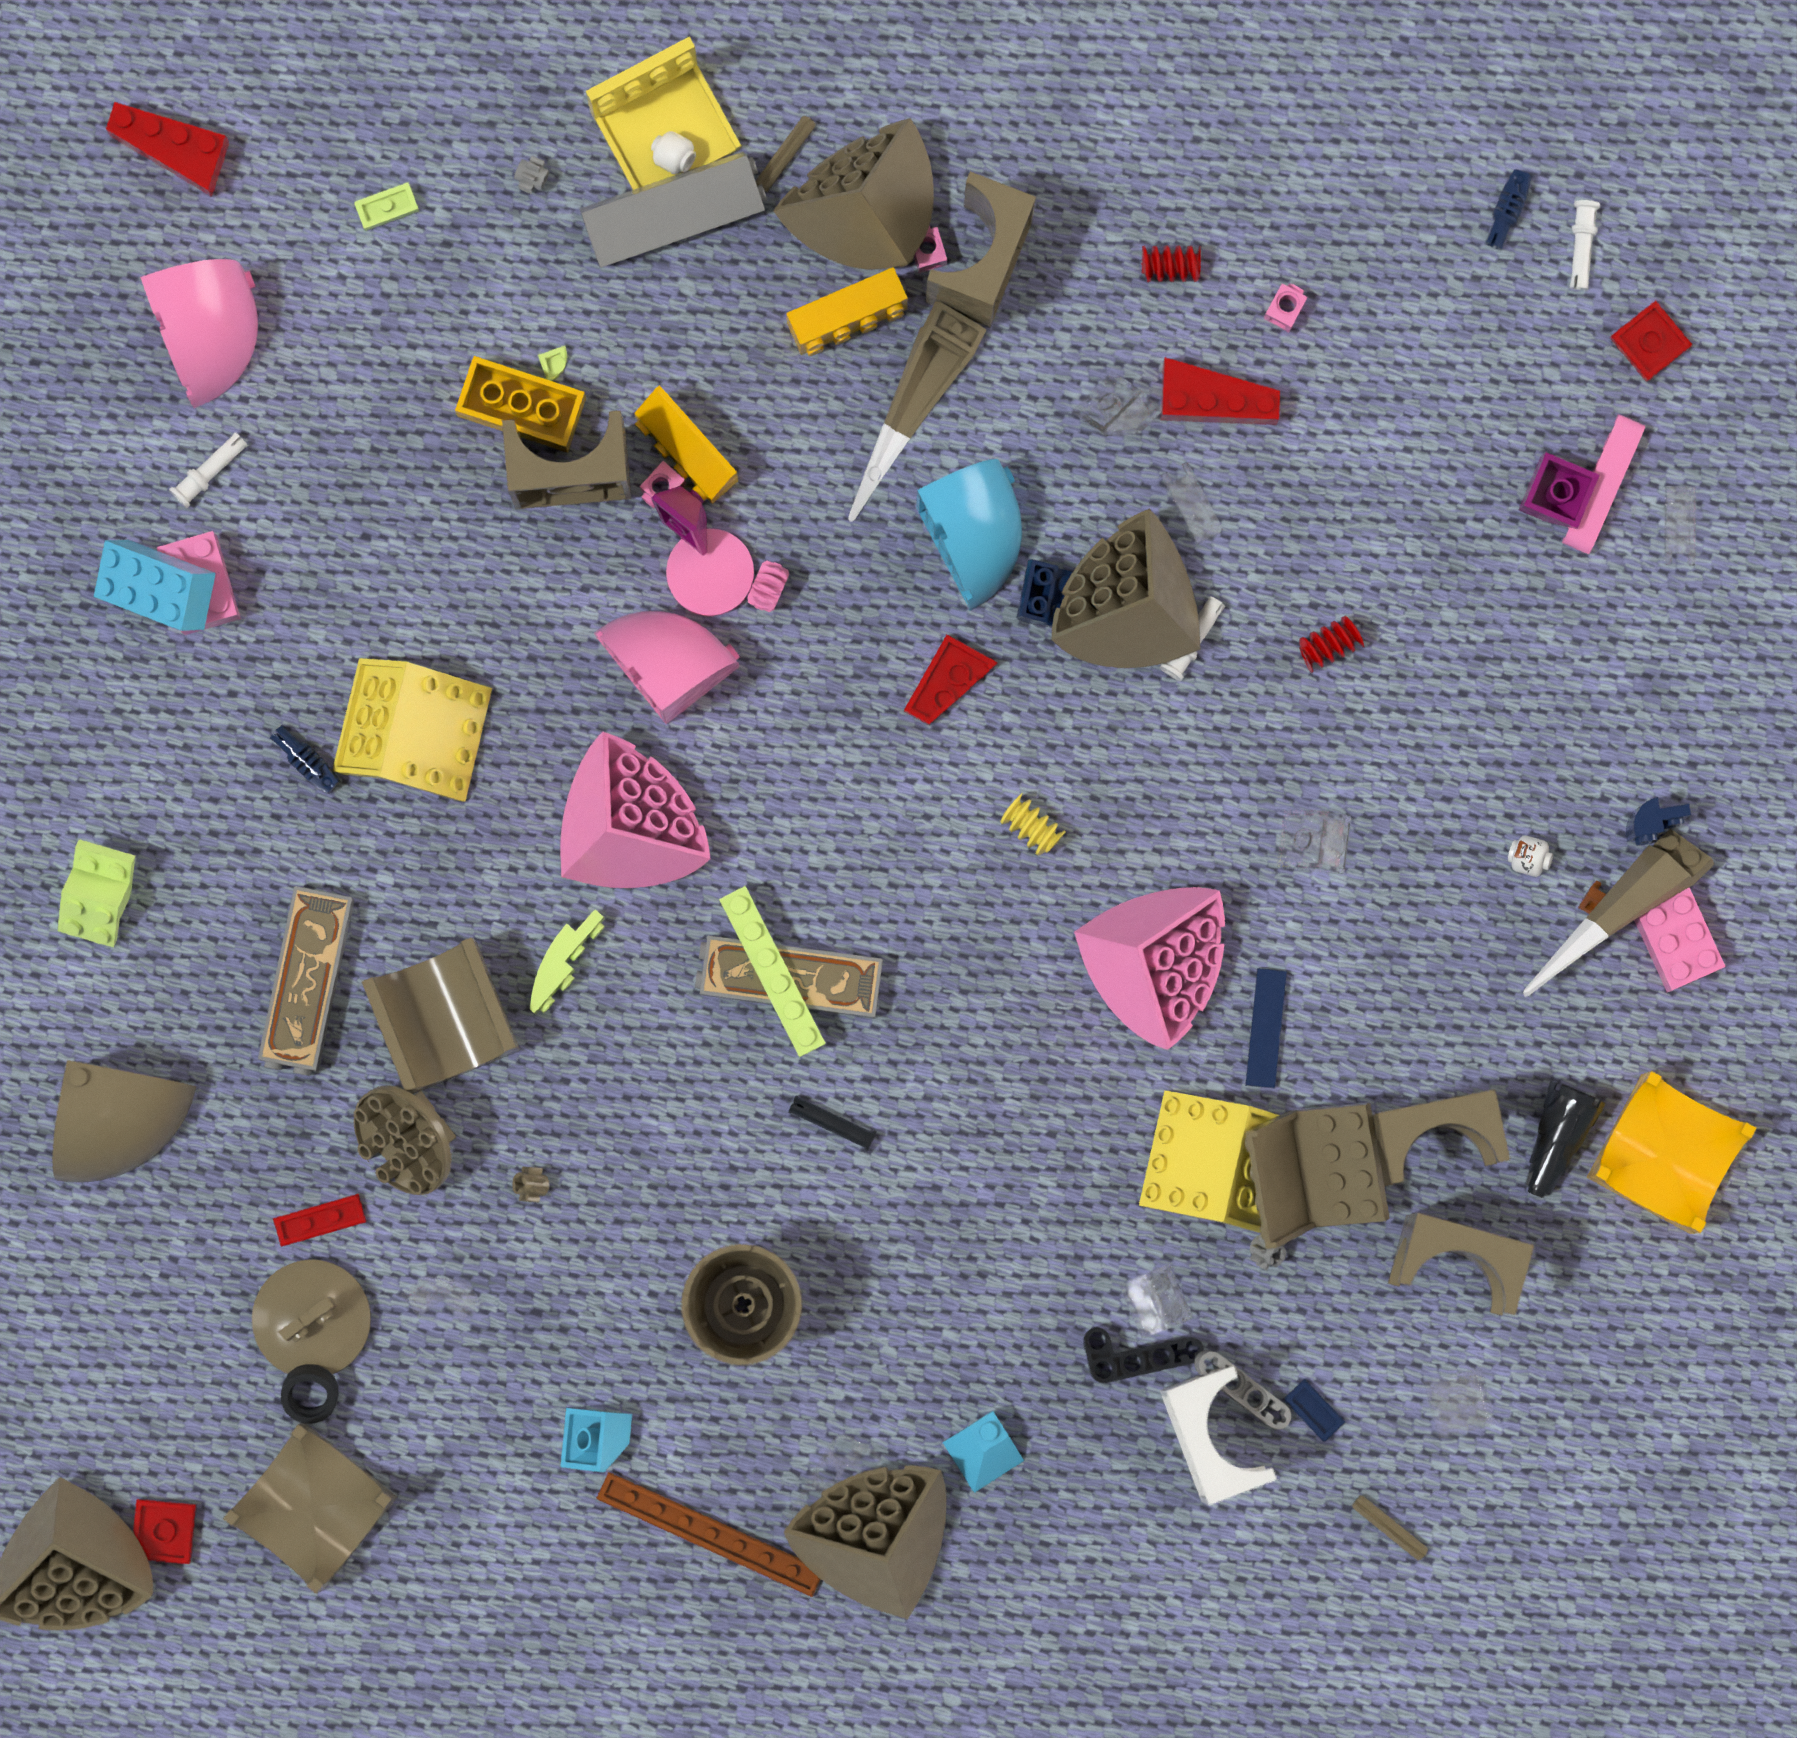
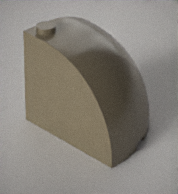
[773,118,934,270]
[1052,508,1201,668]
[52,1060,196,1183]
[784,1466,947,1619]
[0,1477,153,1630]

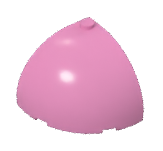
[140,259,258,408]
[594,611,740,725]
[560,732,710,888]
[1074,887,1225,1050]

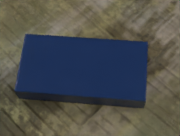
[1283,1379,1345,1442]

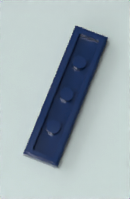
[1245,968,1287,1089]

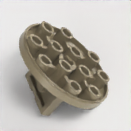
[354,1086,456,1195]
[252,1260,371,1375]

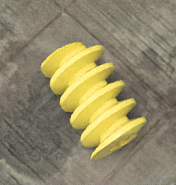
[1000,793,1066,856]

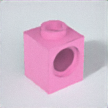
[914,226,947,273]
[1264,284,1308,332]
[640,461,686,509]

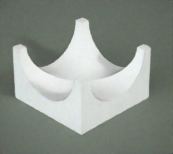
[1159,1366,1277,1505]

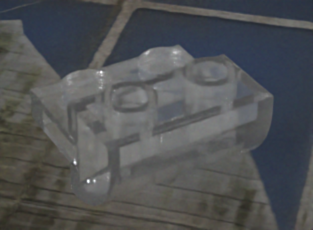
[1119,1263,1193,1339]

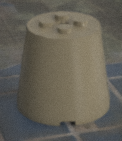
[681,1244,802,1365]

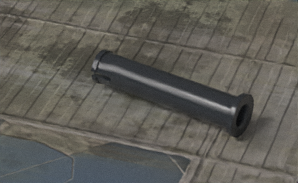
[788,1096,877,1152]

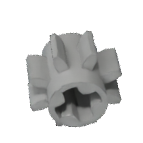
[514,156,549,194]
[1250,1234,1286,1271]

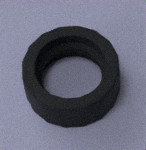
[281,1364,339,1424]

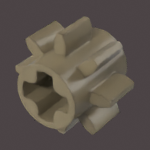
[512,1166,549,1203]

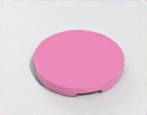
[666,528,754,616]

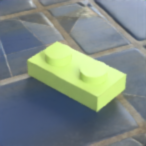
[354,182,419,231]

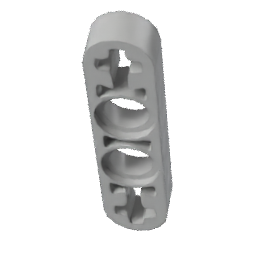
[1194,1350,1291,1430]

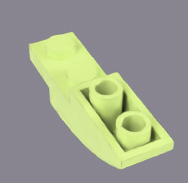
[530,910,605,1014]

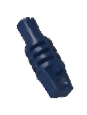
[1485,169,1532,250]
[270,725,340,794]

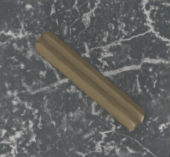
[756,116,815,192]
[1352,1495,1428,1561]

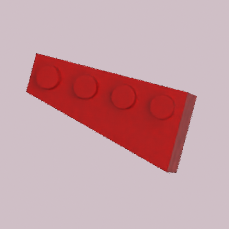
[106,102,229,197]
[1161,357,1280,425]

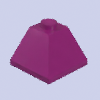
[651,486,708,556]

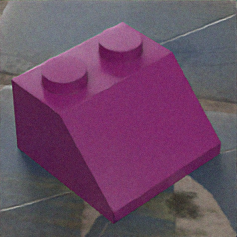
[1518,452,1600,529]

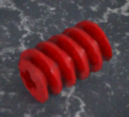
[1142,246,1201,282]
[1299,616,1364,673]

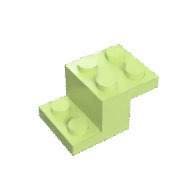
[57,839,135,948]

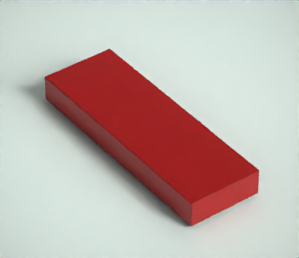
[273,1194,367,1247]

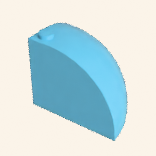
[916,459,1022,610]

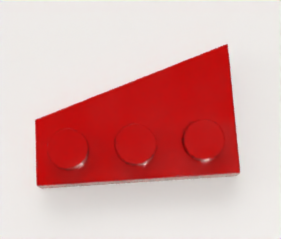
[904,635,998,726]

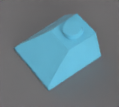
[560,1408,632,1472]
[942,1411,1024,1493]

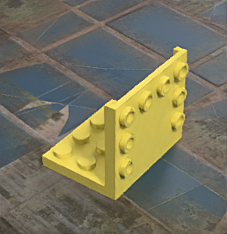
[586,36,741,190]
[332,658,492,802]
[1139,1090,1279,1233]

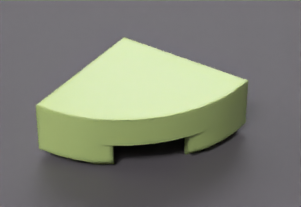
[538,346,567,381]

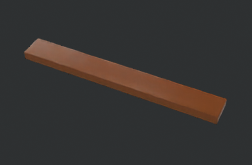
[596,1472,820,1597]

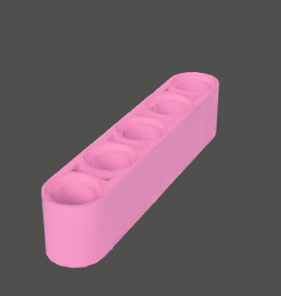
[1562,414,1645,555]

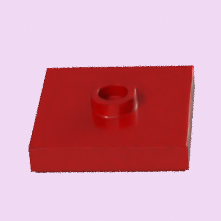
[1610,300,1693,382]
[133,1499,197,1564]

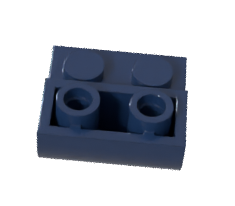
[1016,559,1073,628]
[1626,797,1691,846]

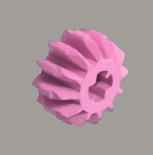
[747,560,789,612]

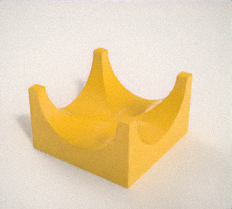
[1586,1071,1756,1234]

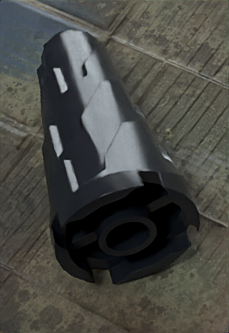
[1525,1080,1606,1198]

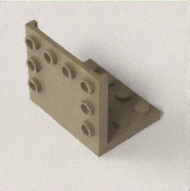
[1245,1103,1390,1249]

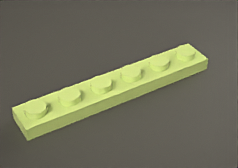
[719,886,826,1058]

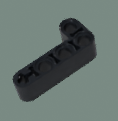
[1083,1328,1204,1383]

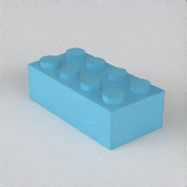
[94,540,216,631]

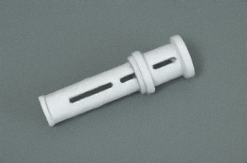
[1570,200,1600,290]
[169,432,248,508]
[1159,596,1225,681]

